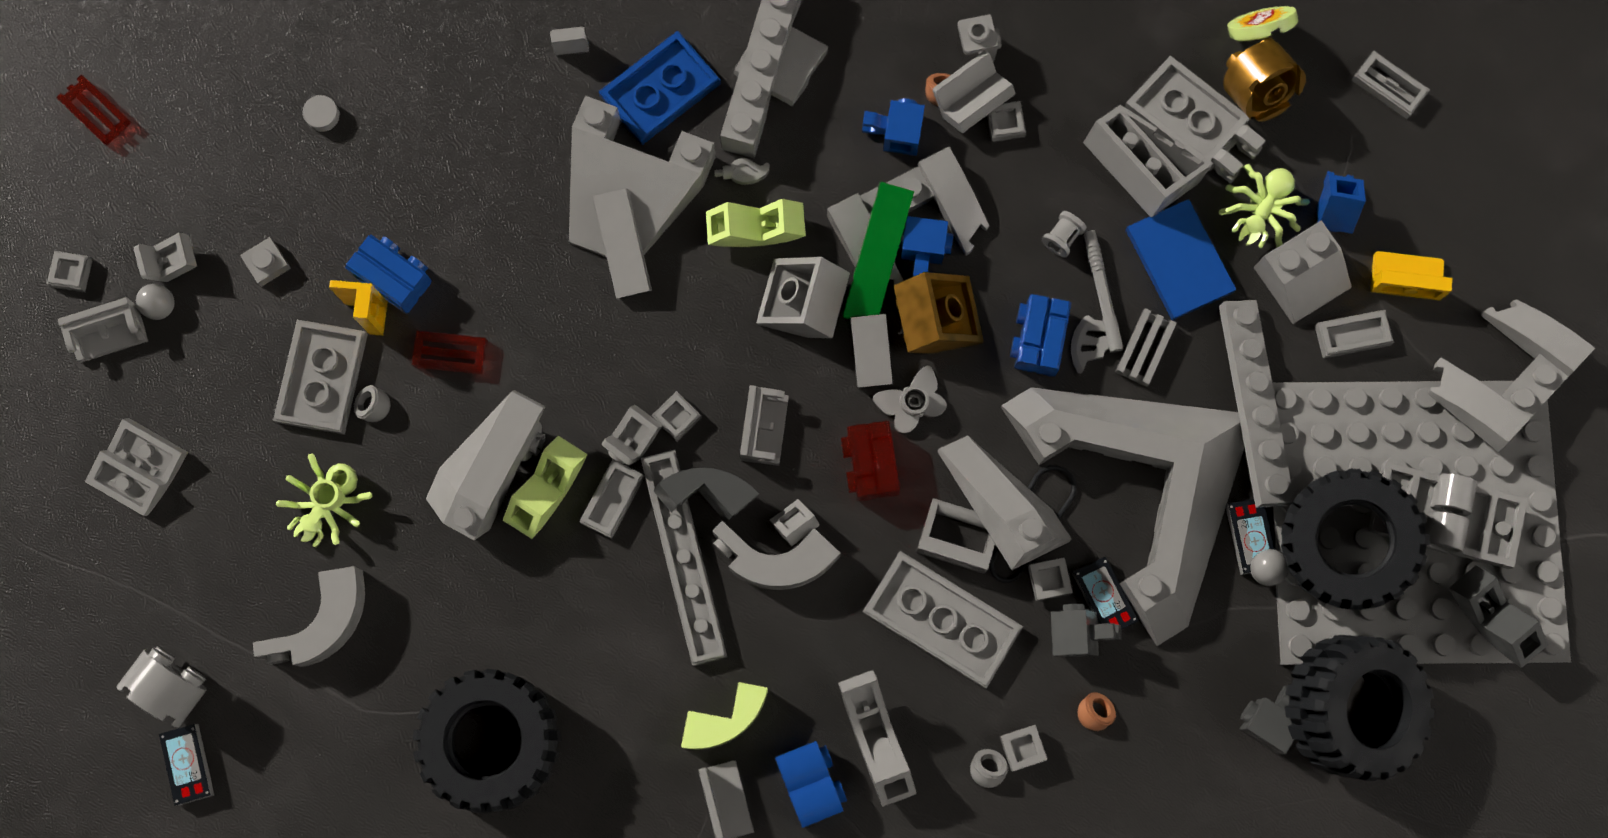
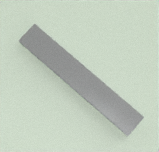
[641,450,728,666]

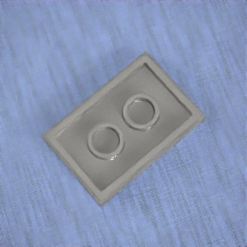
[273,320,368,435]

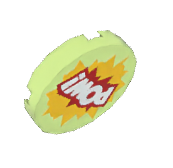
[1227,6,1298,41]

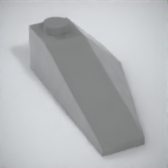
[426,390,546,540]

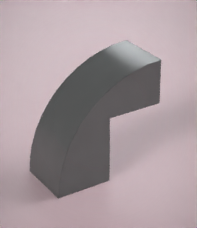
[654,468,759,523]
[1449,565,1548,668]

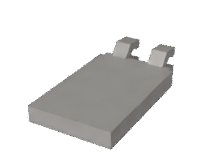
[1125,56,1266,183]

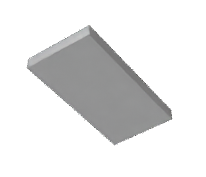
[862,551,1023,689]

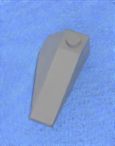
[937,436,1071,570]

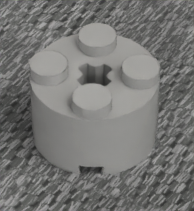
[116,646,207,727]

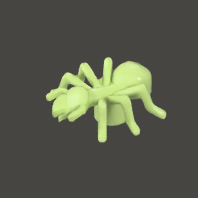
[1219,164,1310,248]
[276,453,373,547]

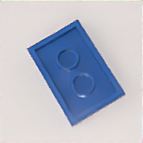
[599,31,721,145]
[1125,199,1236,321]

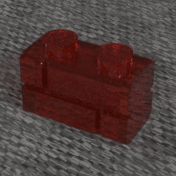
[841,421,900,501]

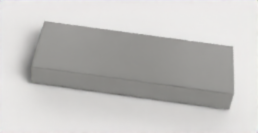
[592,188,652,299]

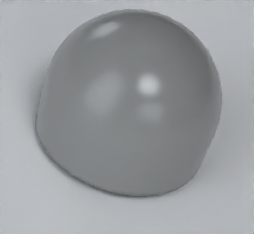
[136,284,175,320]
[354,385,391,422]
[1250,549,1289,586]
[970,749,1009,788]

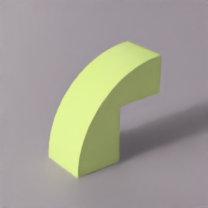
[706,199,806,247]
[503,436,588,539]
[681,682,768,749]

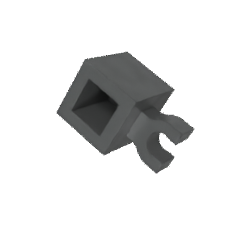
[1051,604,1122,658]
[1239,684,1294,754]

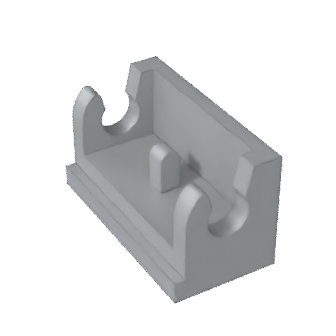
[58,297,148,363]
[740,385,789,466]

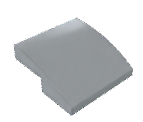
[733,27,829,106]
[85,418,188,516]

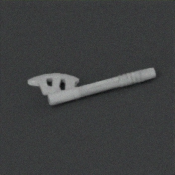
[1071,230,1124,374]

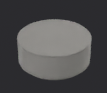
[303,95,340,132]

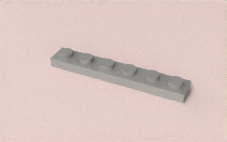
[1219,300,1294,508]

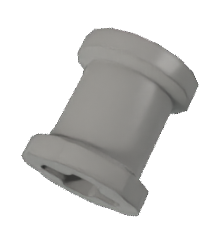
[1041,211,1087,257]

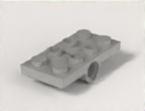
[1368,461,1528,569]

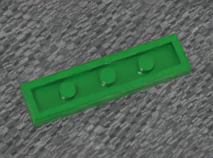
[842,182,914,319]

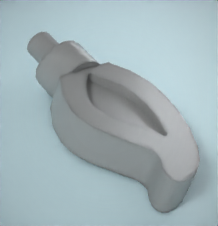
[714,158,769,185]

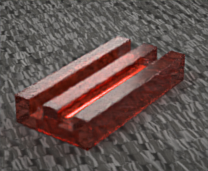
[56,74,132,146]
[412,331,488,374]

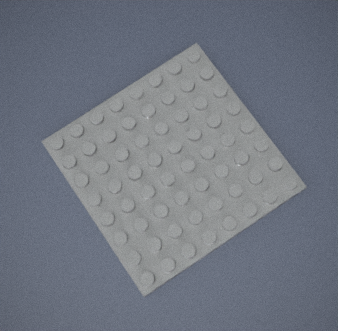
[1271,381,1571,665]

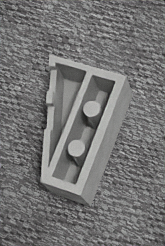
[1083,105,1214,218]

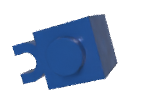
[862,98,925,156]
[1317,171,1366,234]
[901,216,953,277]

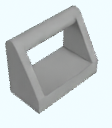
[916,498,995,574]

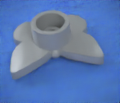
[872,365,947,434]

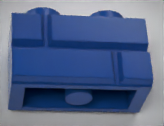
[345,235,432,314]
[1010,294,1071,376]

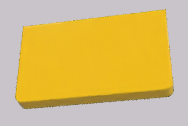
[1371,251,1452,301]
[329,280,388,336]

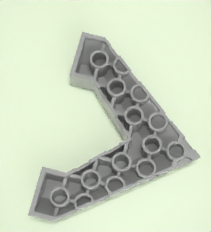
[1001,387,1244,646]

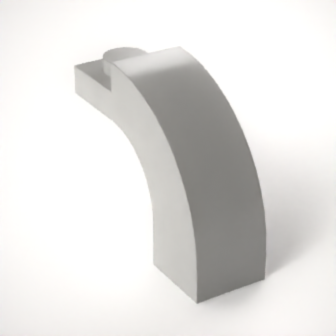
[712,521,841,590]
[252,566,365,667]
[838,670,917,807]

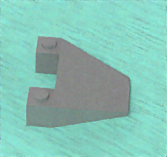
[569,96,716,258]

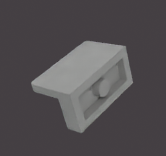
[933,51,1016,133]
[698,760,754,838]

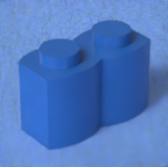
[775,741,847,828]

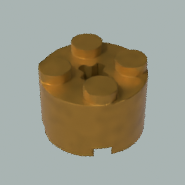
[1223,37,1306,121]

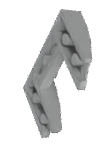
[827,147,989,285]
[1428,299,1595,452]

